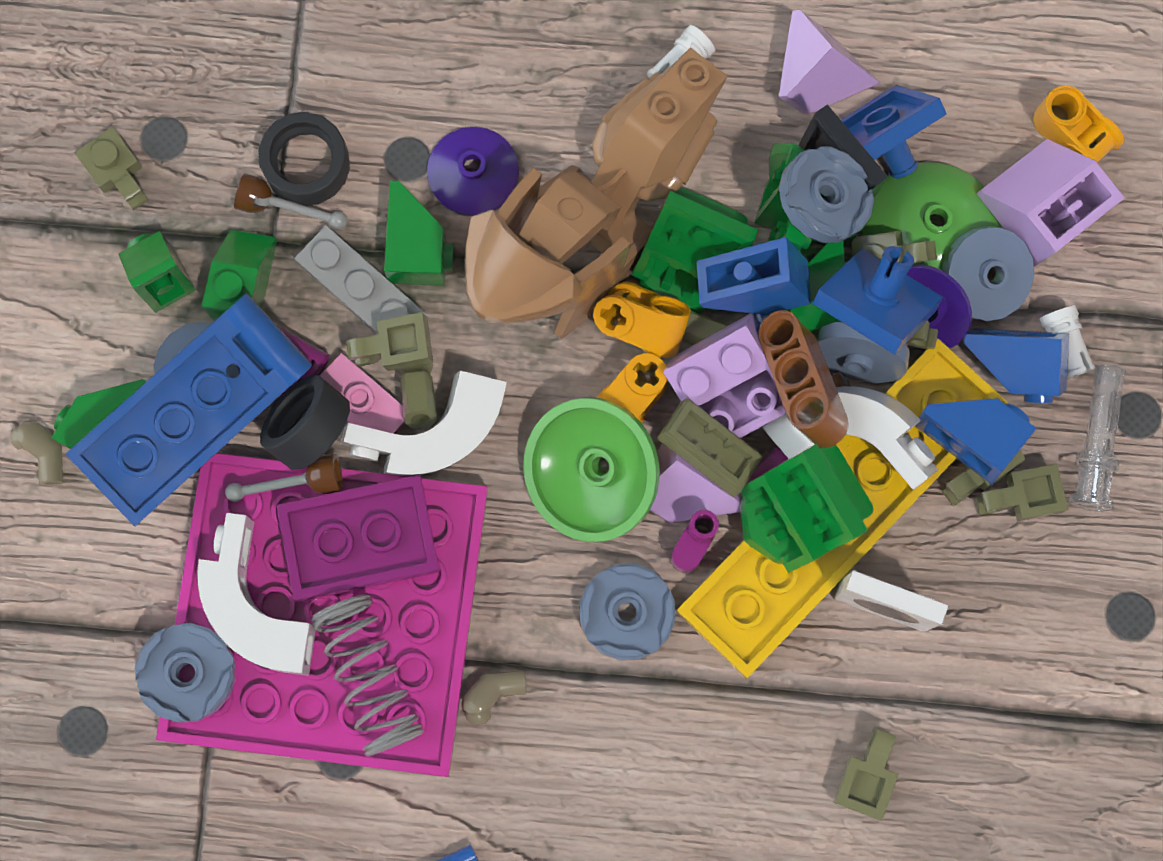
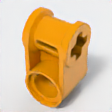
[1033,85,1125,163]
[593,282,691,358]
[596,353,668,423]

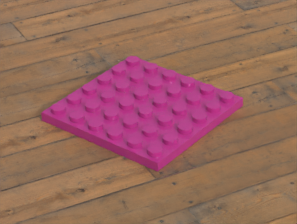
[156,453,488,777]

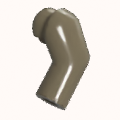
[10,421,63,485]
[462,670,527,725]

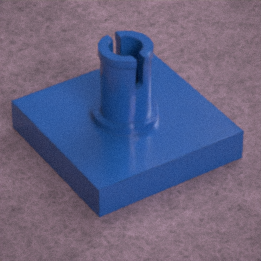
[841,85,947,179]
[812,246,943,355]

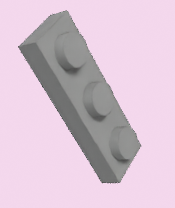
[294,226,430,335]

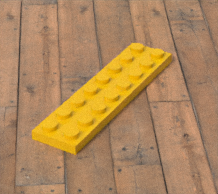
[676,339,1008,679]

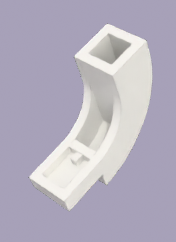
[340,371,507,477]
[762,386,938,490]
[198,513,316,676]

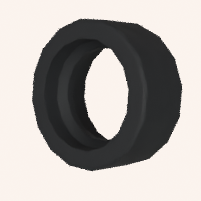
[258,112,350,206]
[260,375,350,470]

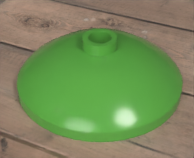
[861,162,1001,270]
[523,397,660,542]

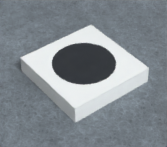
[833,571,948,632]

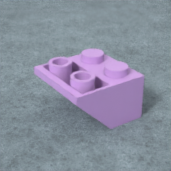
[977,139,1125,267]
[663,313,786,438]

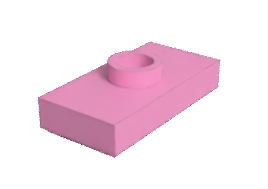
[320,353,406,434]

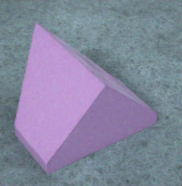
[778,10,880,114]
[650,443,743,523]

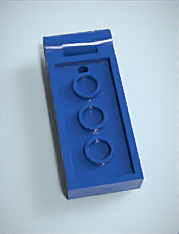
[65,293,312,527]

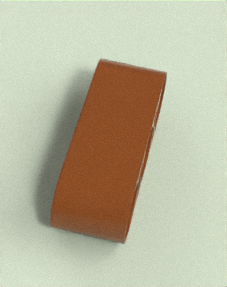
[758,310,849,448]

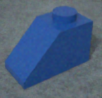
[697,237,812,315]
[964,328,1069,403]
[915,398,1037,485]

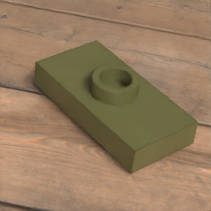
[657,398,763,498]

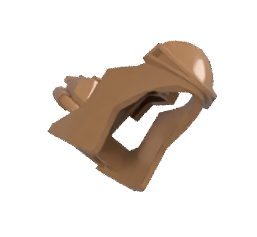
[465,47,727,339]

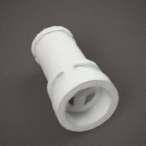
[647,25,715,78]
[1039,305,1095,379]

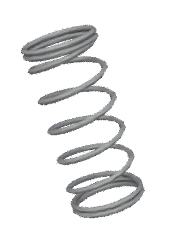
[311,594,425,756]

